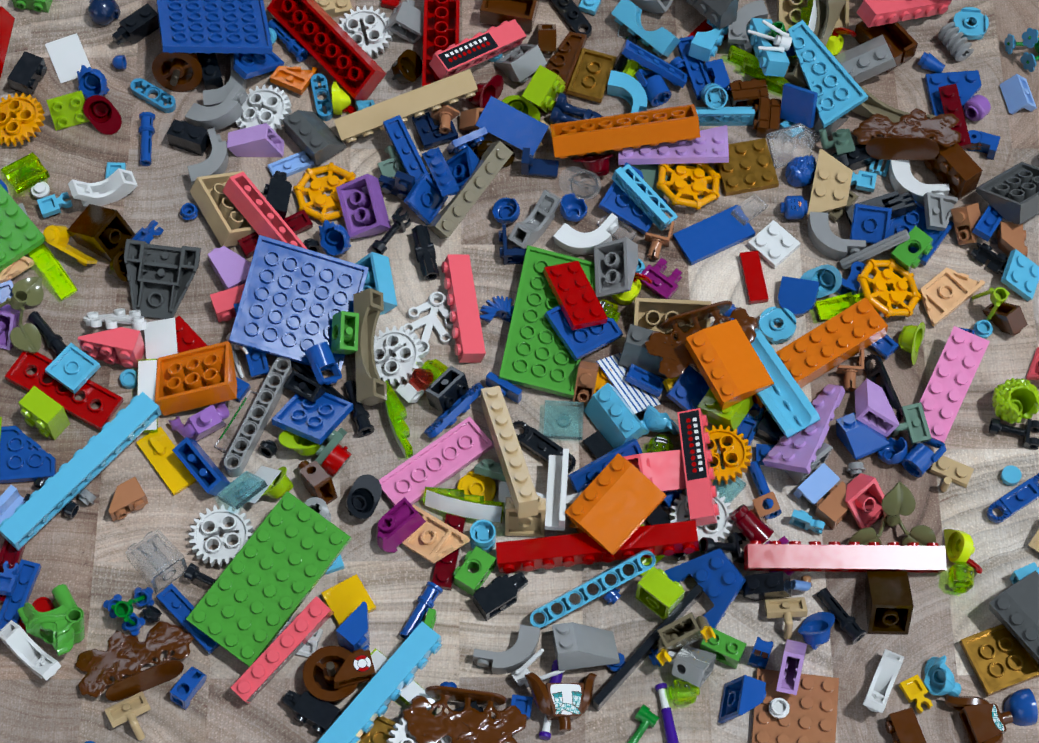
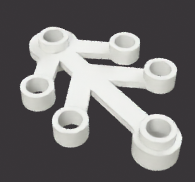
[403,291,453,356]
[83,308,147,331]

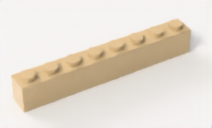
[334,69,478,144]
[481,386,538,519]

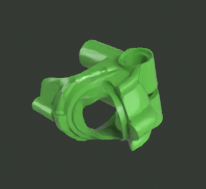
[17,584,85,656]

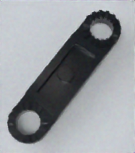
[550,0,592,38]
[864,354,903,422]
[513,420,576,473]

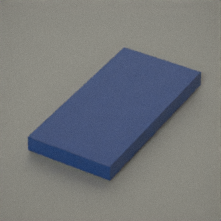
[673,205,755,265]

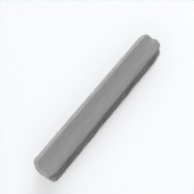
[840,229,910,269]

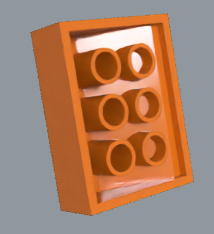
[685,319,774,410]
[155,341,237,416]
[565,453,667,555]

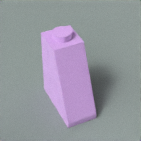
[226,123,284,157]
[207,246,251,289]
[855,379,899,437]
[776,639,807,695]

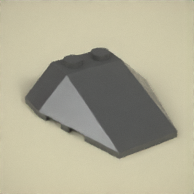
[124,239,201,319]

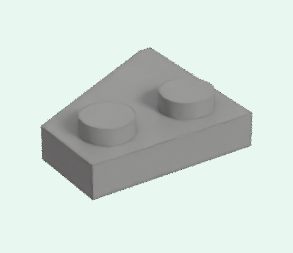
[923,192,958,231]

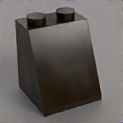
[67,204,136,261]
[865,571,914,634]

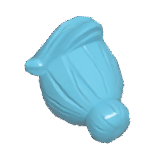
[640,405,680,436]
[924,655,962,696]

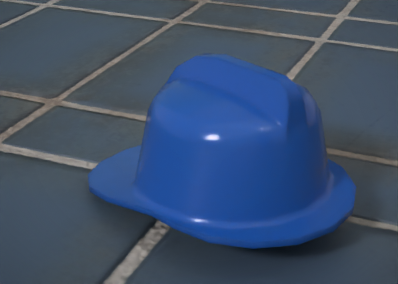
[798,612,835,650]

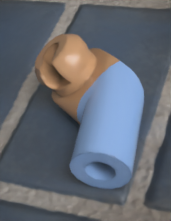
[791,575,812,591]

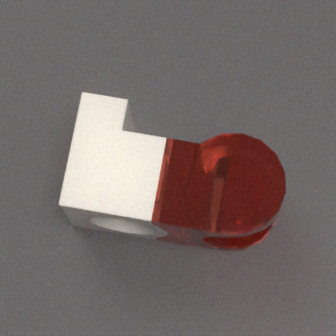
[396,368,434,403]

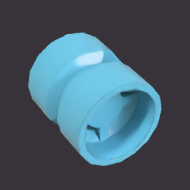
[701,83,728,109]
[470,520,496,553]

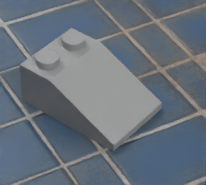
[594,237,638,299]
[552,622,620,671]

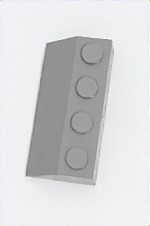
[834,34,896,84]

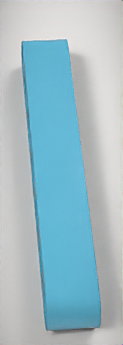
[530,550,656,628]

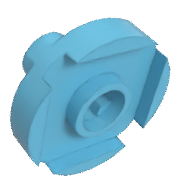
[953,7,989,40]
[758,306,796,345]

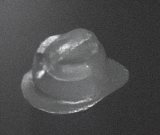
[559,166,601,200]

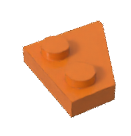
[270,66,318,95]

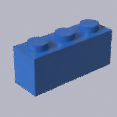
[172,437,230,496]

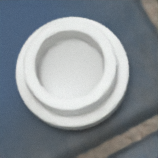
[31,181,50,199]
[769,698,790,719]

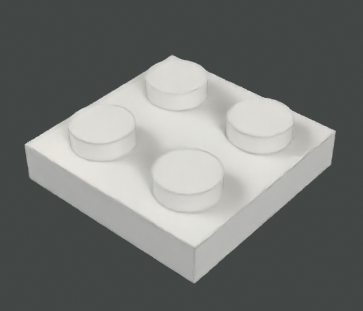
[747,220,801,269]

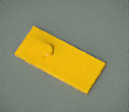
[136,426,197,496]

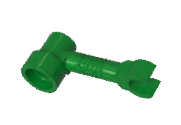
[628,704,660,743]

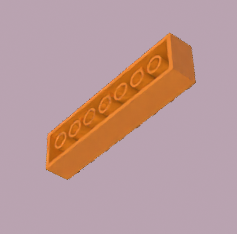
[550,104,700,159]
[752,297,888,411]

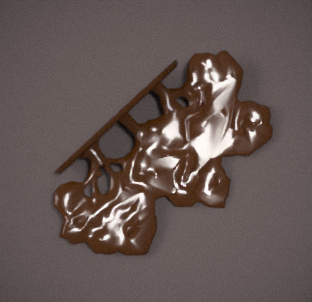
[851,108,961,160]
[645,301,758,379]
[75,621,194,701]
[402,686,527,743]

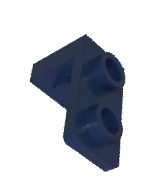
[521,147,559,178]
[499,224,526,265]

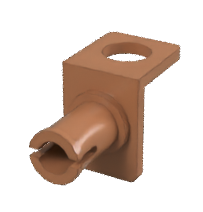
[431,105,460,134]
[645,221,675,260]
[836,349,864,392]
[751,492,780,524]

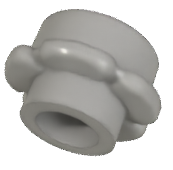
[846,462,866,477]
[78,488,97,505]

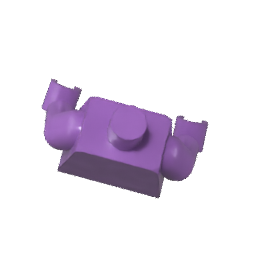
[168,401,230,442]

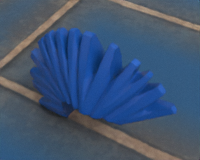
[479,296,514,323]

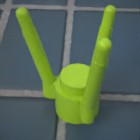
[971,287,1010,321]

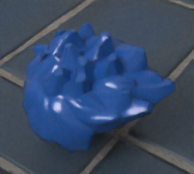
[77,65,110,99]
[785,155,817,187]
[319,220,351,257]

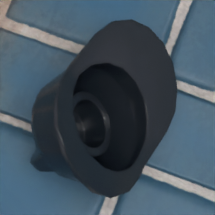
[345,474,382,519]

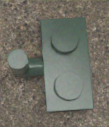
[819,128,855,155]
[377,145,406,178]
[891,402,932,445]
[315,428,347,466]
[474,459,506,482]

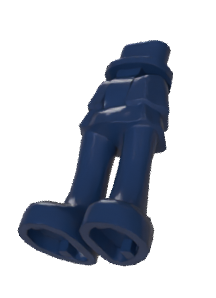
[549,93,603,124]

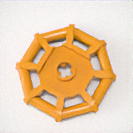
[293,162,356,223]
[656,163,721,210]
[857,258,922,318]

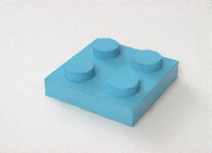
[1001,249,1039,301]
[45,343,101,394]

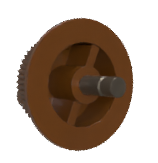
[152,52,202,92]
[303,646,359,702]

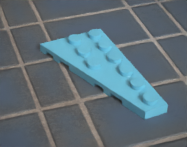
[788,20,868,128]

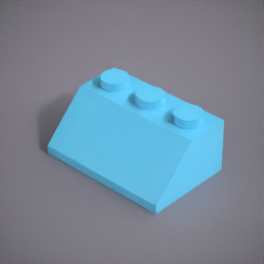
[355,252,398,315]
[584,383,647,449]

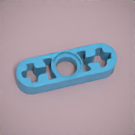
[311,73,333,121]
[130,78,176,113]

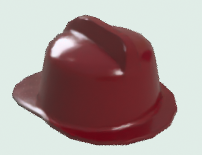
[469,75,504,108]
[83,95,122,135]
[571,154,613,177]

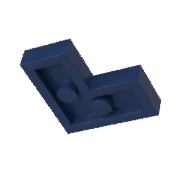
[412,112,458,149]
[379,171,415,200]

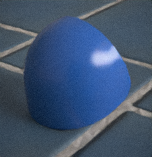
[1004,688,1038,726]

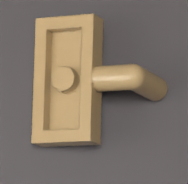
[930,455,974,492]
[764,597,808,641]
[105,691,151,741]

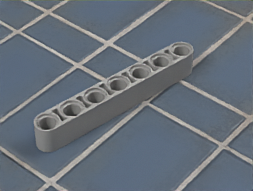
[224,357,292,478]

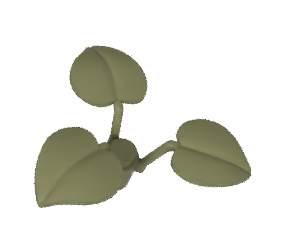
[0,277,44,353]
[847,481,936,546]

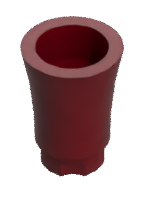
[730,504,774,544]

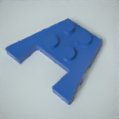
[664,548,746,629]

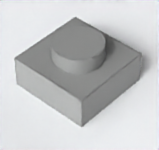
[728,25,746,44]

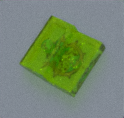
[1,152,50,194]

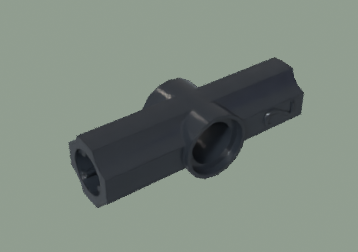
[411,225,439,281]

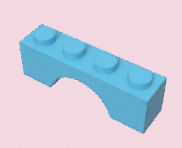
[611,0,681,57]
[746,18,790,77]
[688,19,728,62]

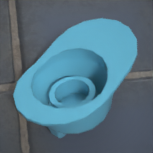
[800,264,842,299]

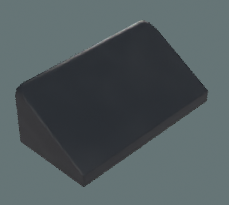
[283,370,327,403]

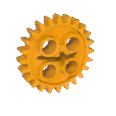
[0,93,45,147]
[705,424,752,485]

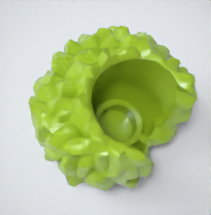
[992,378,1039,424]

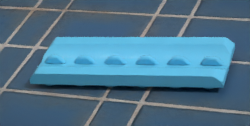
[751,328,820,439]

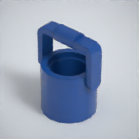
[635,69,672,107]
[305,342,342,385]
[902,438,947,478]

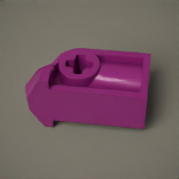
[377,497,426,553]

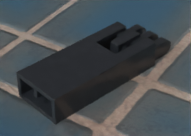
[845,190,917,226]

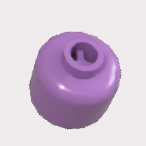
[963,95,991,121]

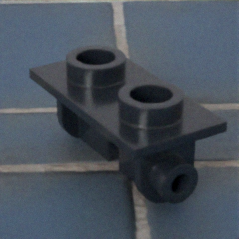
[970,242,1008,274]

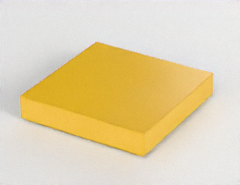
[321,574,376,626]

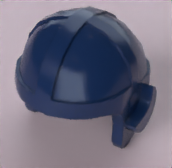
[88,0,121,26]

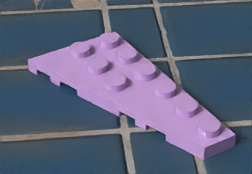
[618,125,729,165]
[762,384,845,474]

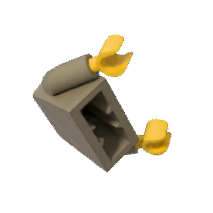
[656,612,716,666]

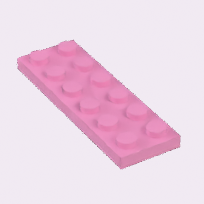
[919,326,990,443]
[379,416,494,506]

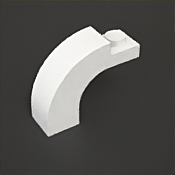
[888,160,950,205]
[68,168,138,207]
[553,213,619,255]
[0,620,61,681]
[863,649,904,713]

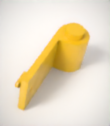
[43,225,98,266]

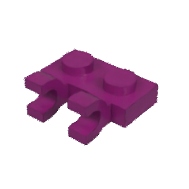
[640,257,682,299]

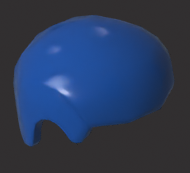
[559,193,588,222]
[492,197,520,225]
[878,437,907,465]

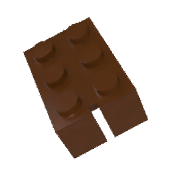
[480,0,539,32]
[854,21,918,73]
[924,142,983,200]

